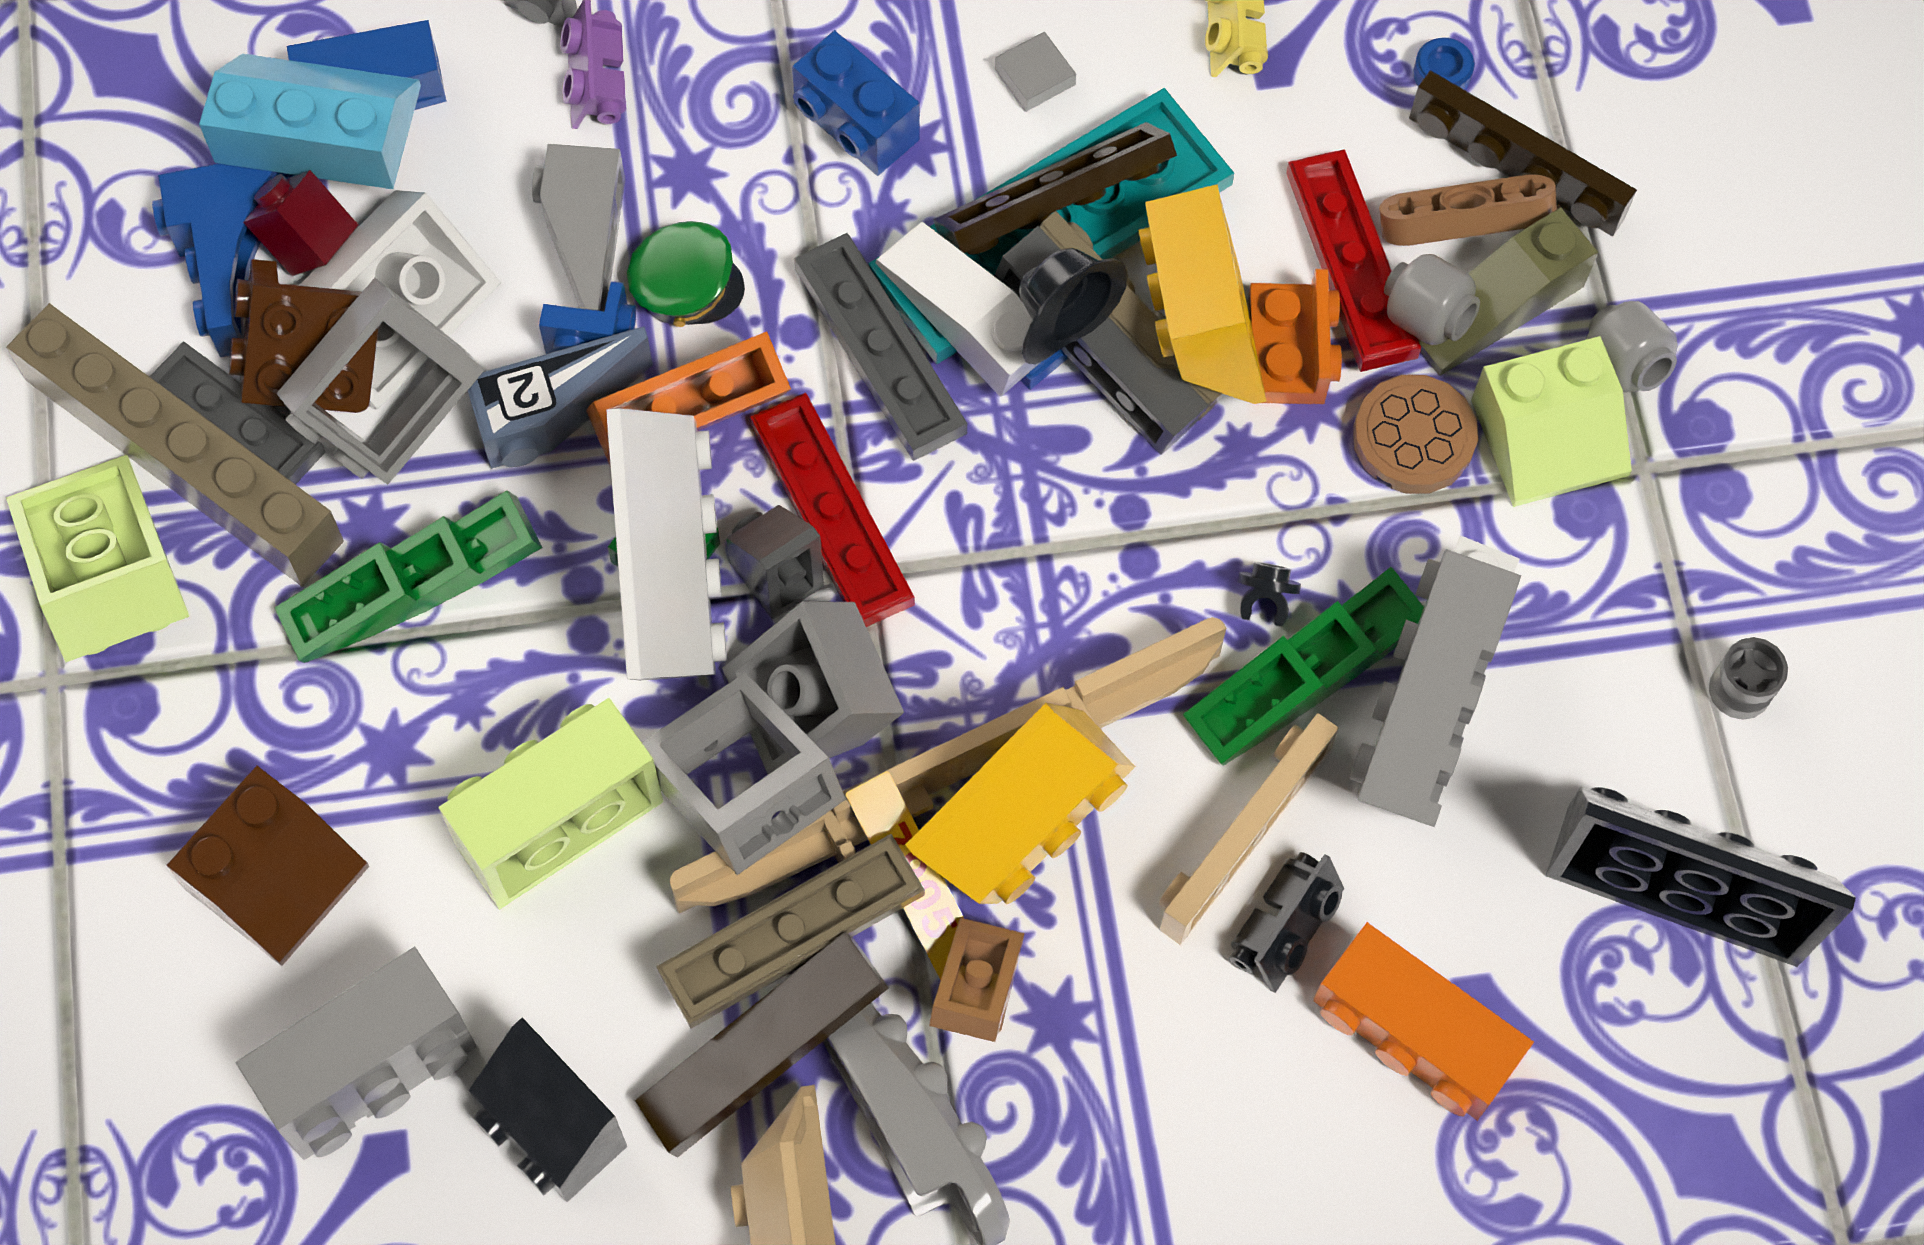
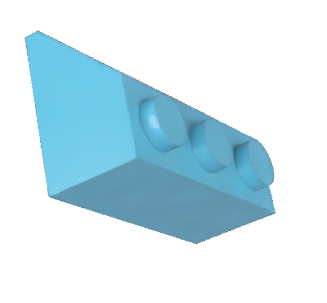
[199,53,421,189]

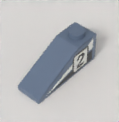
[468,326,653,469]

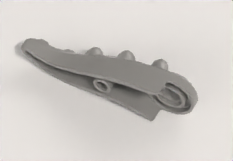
[789,965,1010,1245]

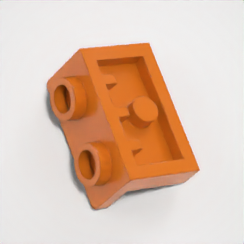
[1248,269,1342,404]

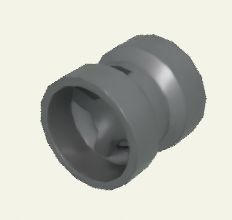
[1709,637,1788,720]

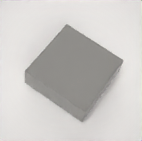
[995,31,1077,112]

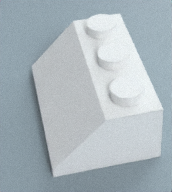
[299,190,501,410]

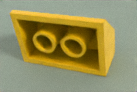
[1139,184,1267,404]
[905,703,1136,904]

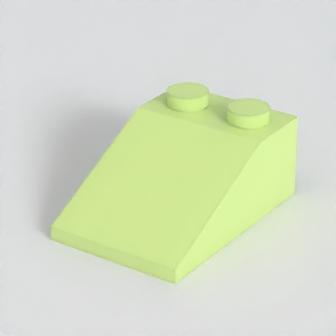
[6,455,190,662]

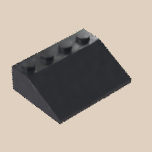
[1546,786,1856,967]

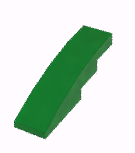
[274,490,543,663]
[1183,567,1424,766]

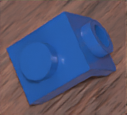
[539,281,636,354]

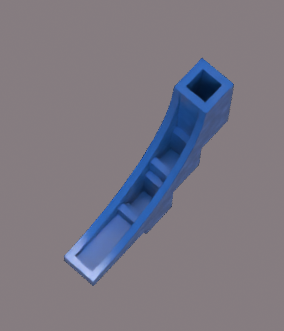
[152,20,447,357]

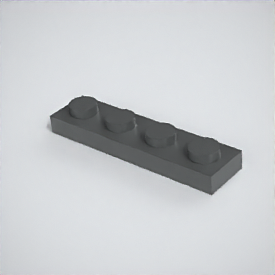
[794,232,967,461]

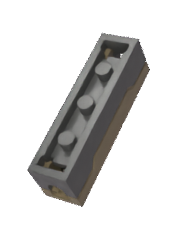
[994,211,1223,455]

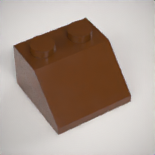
[166,765,370,967]

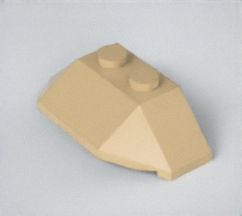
[731,1085,836,1245]

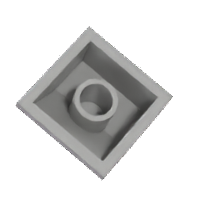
[722,601,904,775]

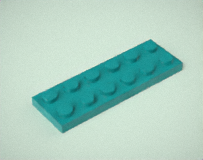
[868,87,1235,364]

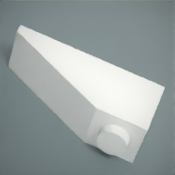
[876,222,1039,397]

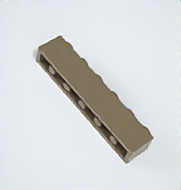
[6,303,344,587]

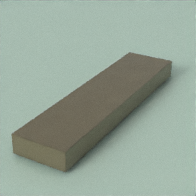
[656,834,925,1029]

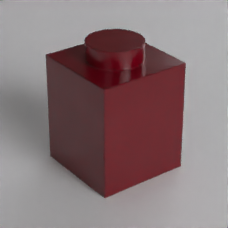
[243,170,359,276]

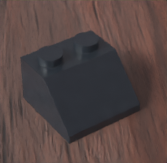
[468,1017,628,1202]

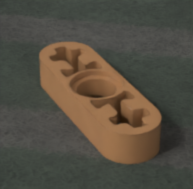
[1379,175,1557,246]

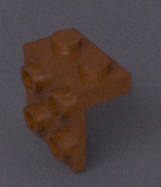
[229,259,379,413]

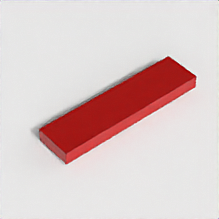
[1286,149,1421,372]
[750,393,915,627]

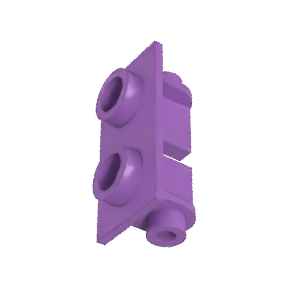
[560,0,626,129]

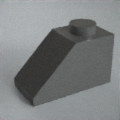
[726,505,824,620]

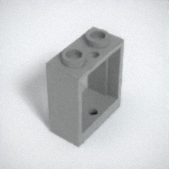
[277,277,485,485]
[642,672,846,875]

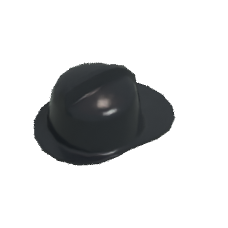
[1019,248,1128,365]

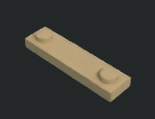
[1159,713,1339,946]

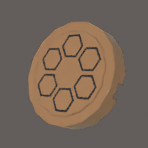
[1353,375,1478,494]

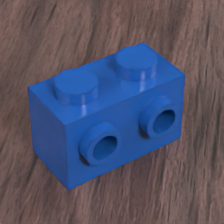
[792,30,920,176]

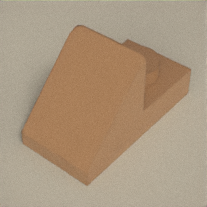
[929,918,1025,1042]

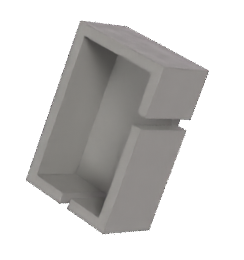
[235,946,477,1160]

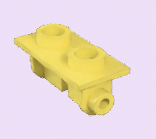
[1205,0,1268,77]

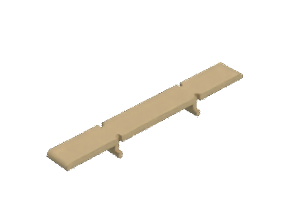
[670,617,1227,914]

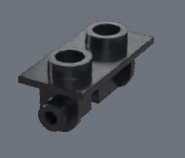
[1229,852,1345,993]

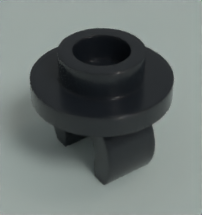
[1237,562,1301,627]

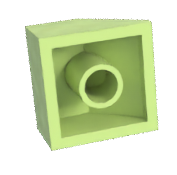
[1471,336,1632,507]

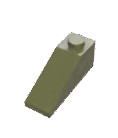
[1418,207,1599,376]

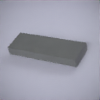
[149,341,326,485]

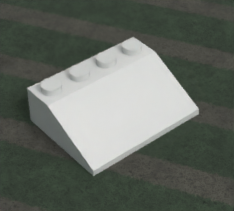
[606,408,727,681]

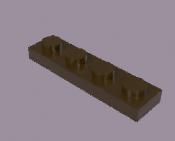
[1409,70,1637,237]
[933,122,1177,255]

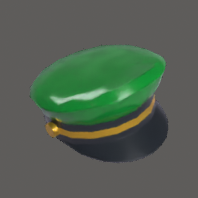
[626,221,745,327]

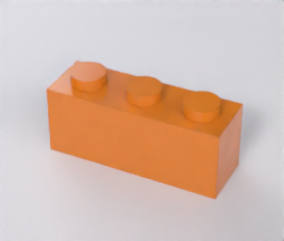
[586,331,791,467]
[1313,922,1534,1121]

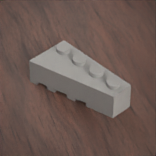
[1350,549,1522,828]

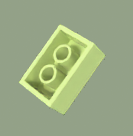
[439,698,664,910]

